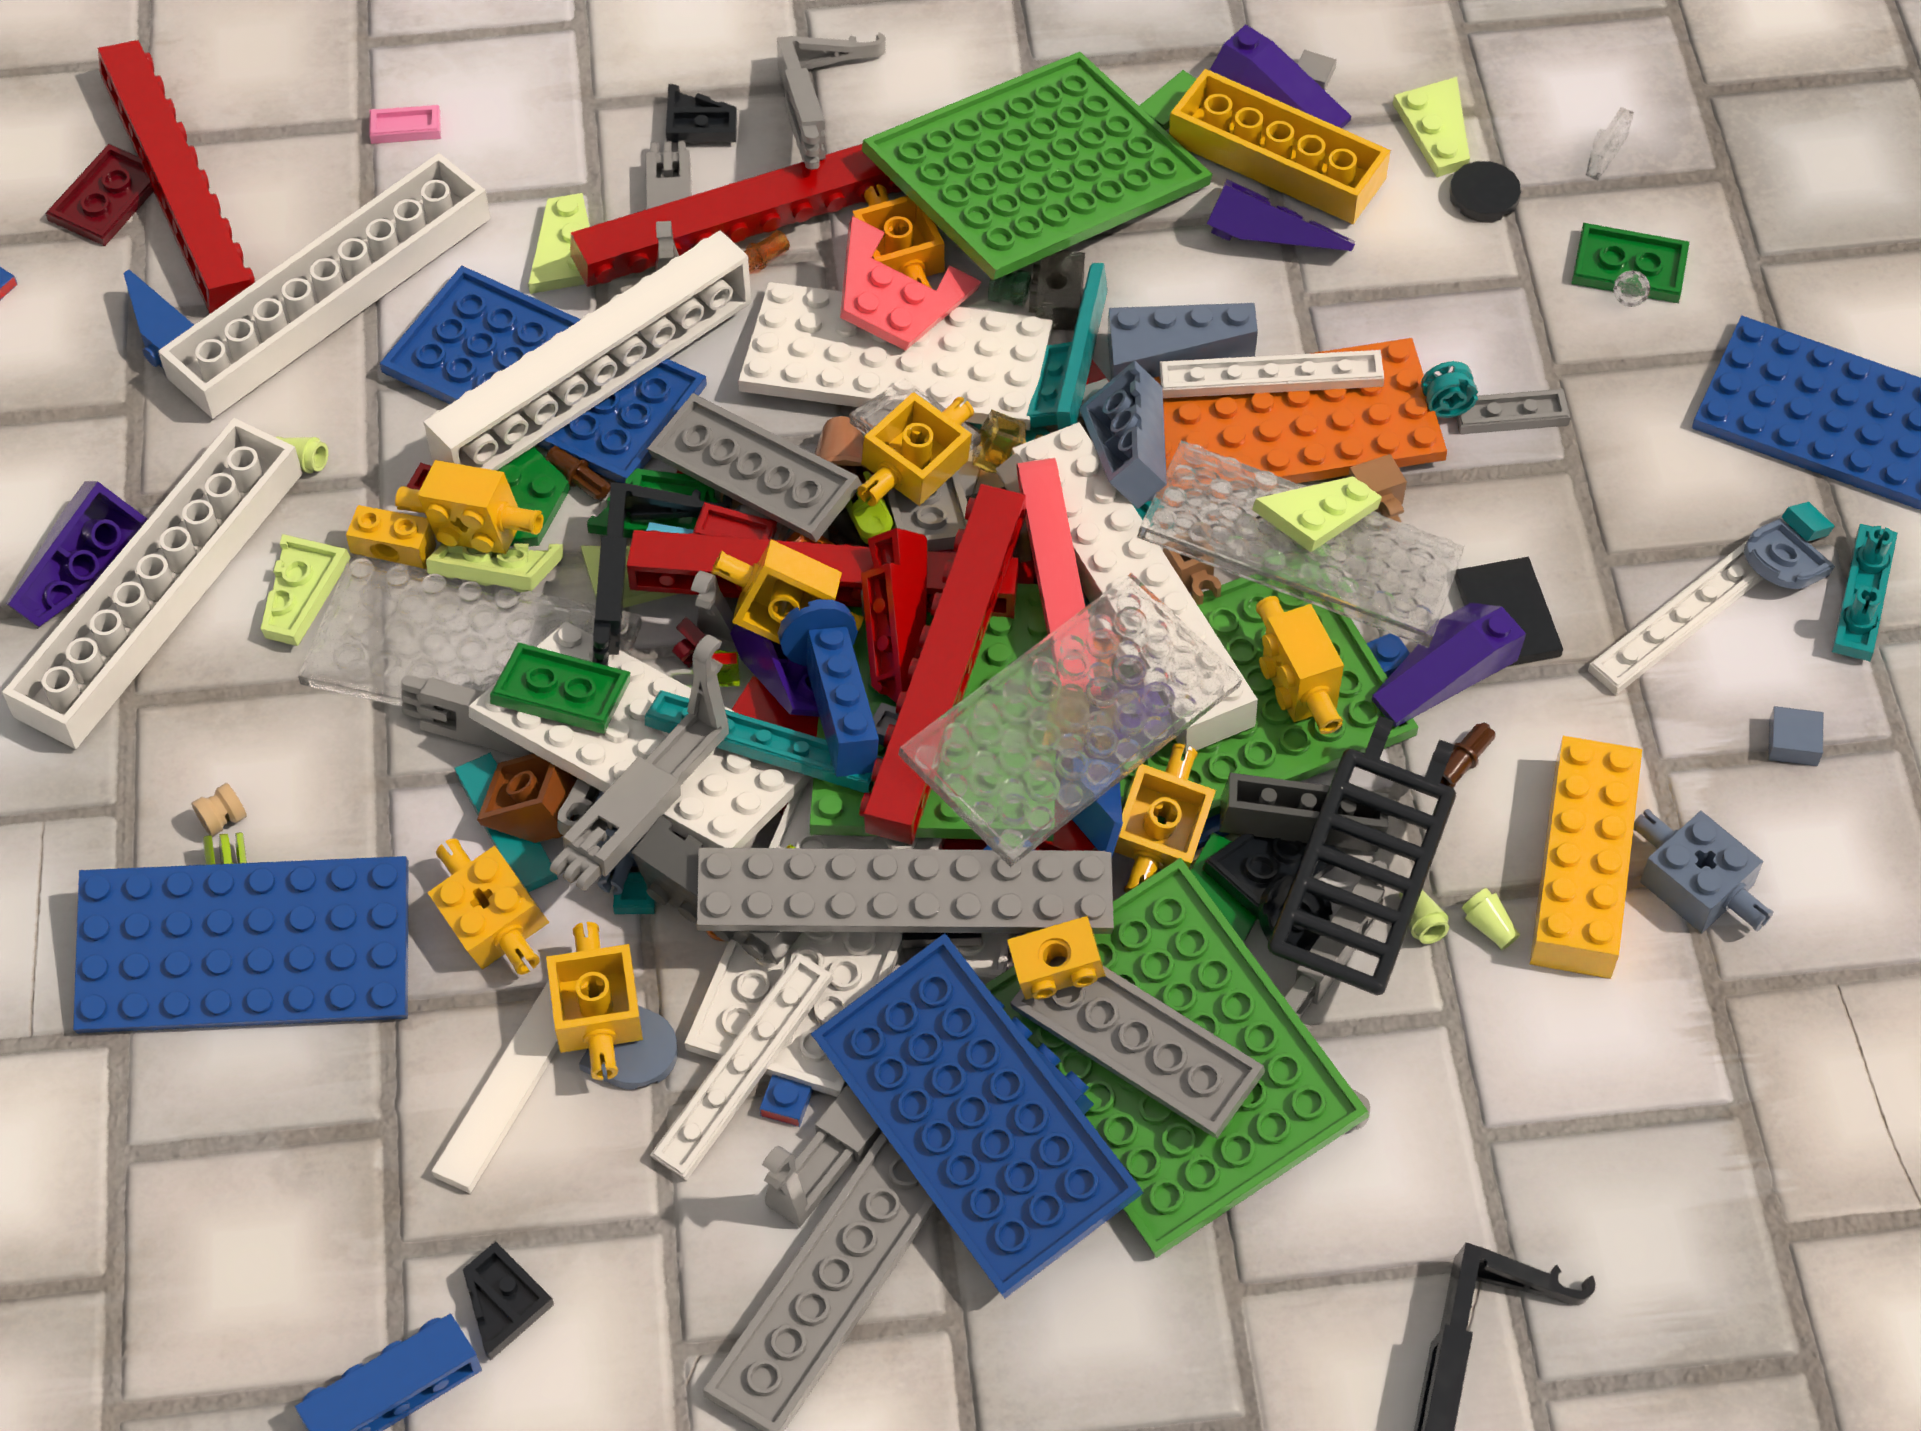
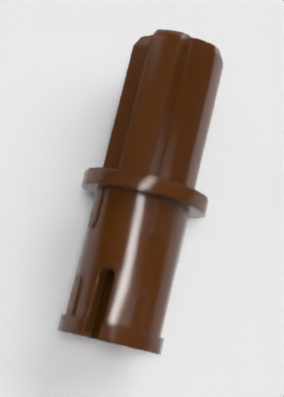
[545,446,611,501]
[1440,722,1496,788]

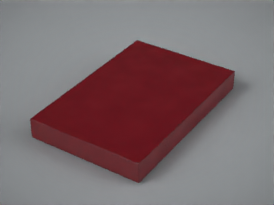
[45,144,154,246]

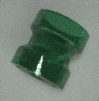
[988,270,1031,307]

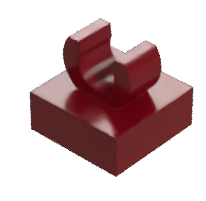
[672,617,723,668]

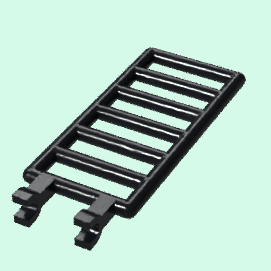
[1268,716,1456,996]

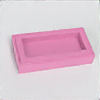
[369,105,441,144]

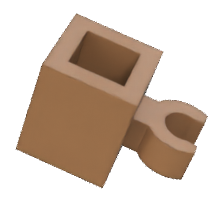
[1348,454,1407,529]
[1163,529,1221,605]

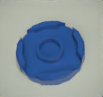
[778,599,858,666]

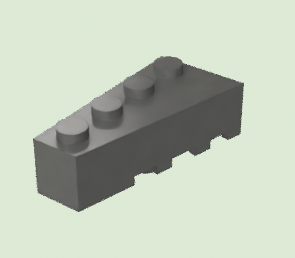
[631,815,802,965]

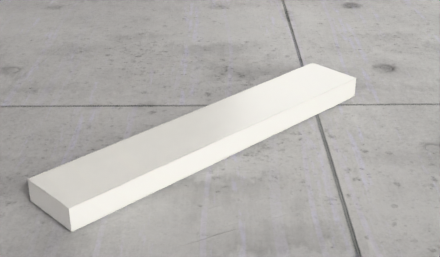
[1159,350,1384,398]
[1588,541,1764,696]
[650,953,833,1181]
[432,980,559,1194]

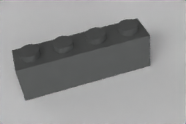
[1219,773,1388,852]

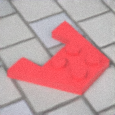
[840,216,982,351]

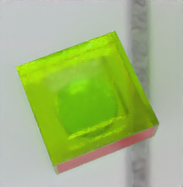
[711,650,740,687]

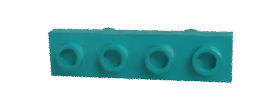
[1832,523,1898,662]

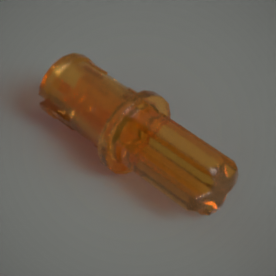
[744,230,790,273]

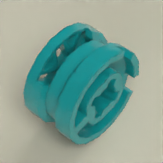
[1421,361,1479,418]

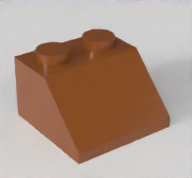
[477,753,577,843]

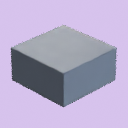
[1768,706,1824,766]

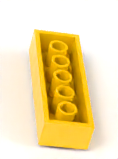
[1169,69,1391,224]
[1530,736,1642,979]

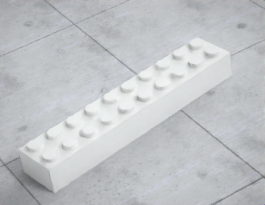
[158,153,491,419]
[424,230,752,471]
[2,418,303,749]
[1012,422,1258,754]

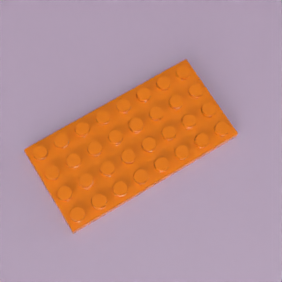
[1152,338,1447,505]

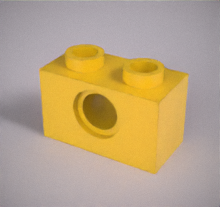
[346,505,436,575]
[1007,916,1106,1000]

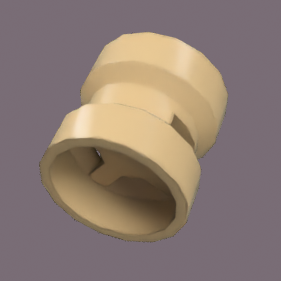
[191,783,247,837]

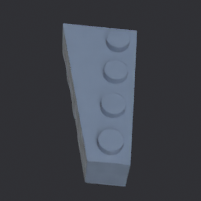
[1107,303,1258,380]
[1079,360,1167,509]

